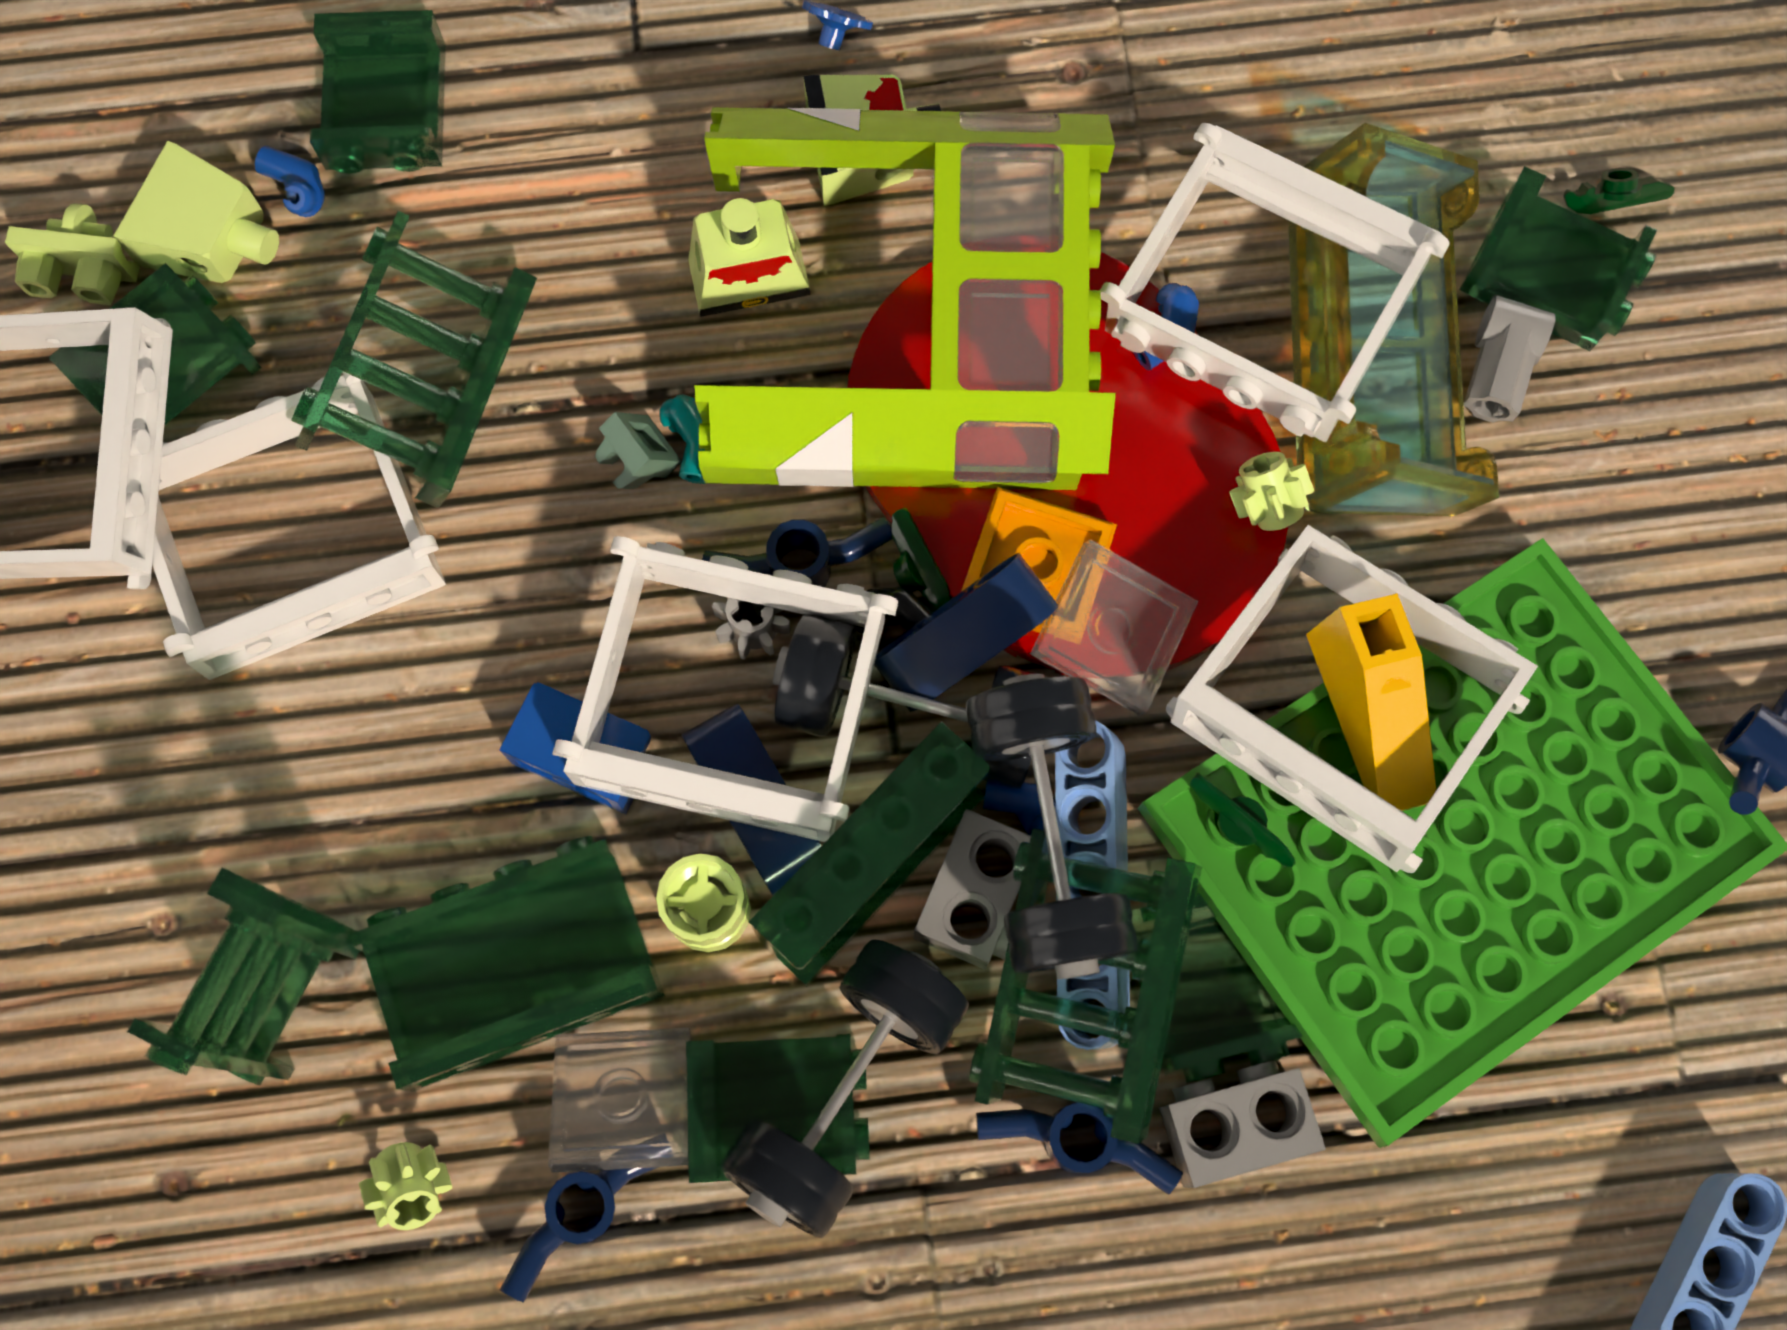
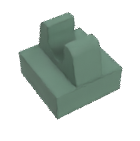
[595,412,682,489]

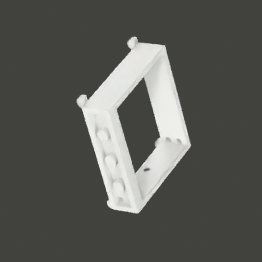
[1100,123,1450,443]
[0,307,173,589]
[152,361,446,680]
[1166,525,1538,873]
[553,536,898,843]

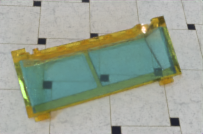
[1288,123,1499,516]

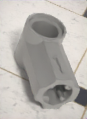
[1463,294,1556,423]

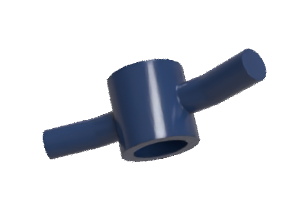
[702,517,893,587]
[1718,689,1787,815]
[976,1102,1183,1195]
[499,1135,675,1303]

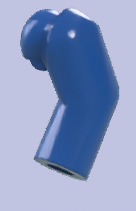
[255,145,325,217]
[1134,283,1199,371]
[983,782,1056,850]

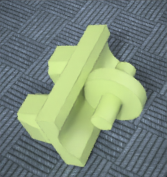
[5,203,140,305]

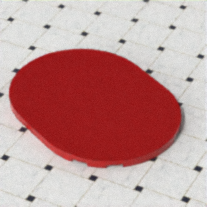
[847,237,1288,680]

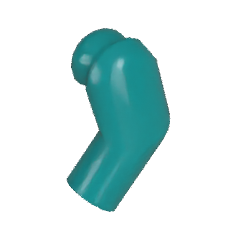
[659,394,706,484]

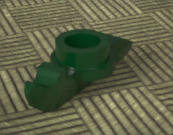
[1563,168,1675,215]
[892,508,952,612]
[1190,772,1295,867]

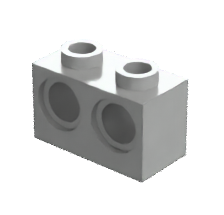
[913,809,1044,969]
[1159,1060,1326,1188]

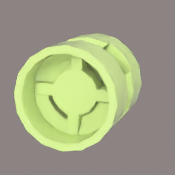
[656,853,751,952]

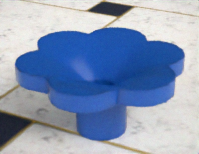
[802,0,873,50]

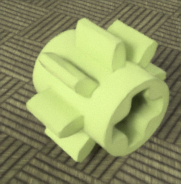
[1229,452,1314,531]
[359,1142,452,1230]

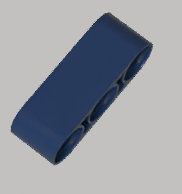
[874,553,1059,712]
[681,703,830,896]

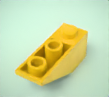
[1306,593,1436,811]

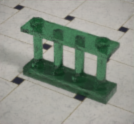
[291,211,537,508]
[970,829,1202,1144]
[127,867,368,1085]

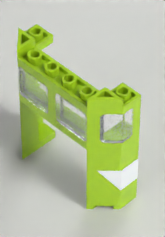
[694,107,1115,490]

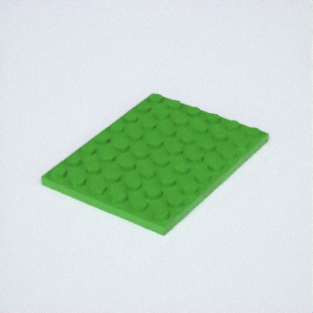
[1137,538,1787,1148]

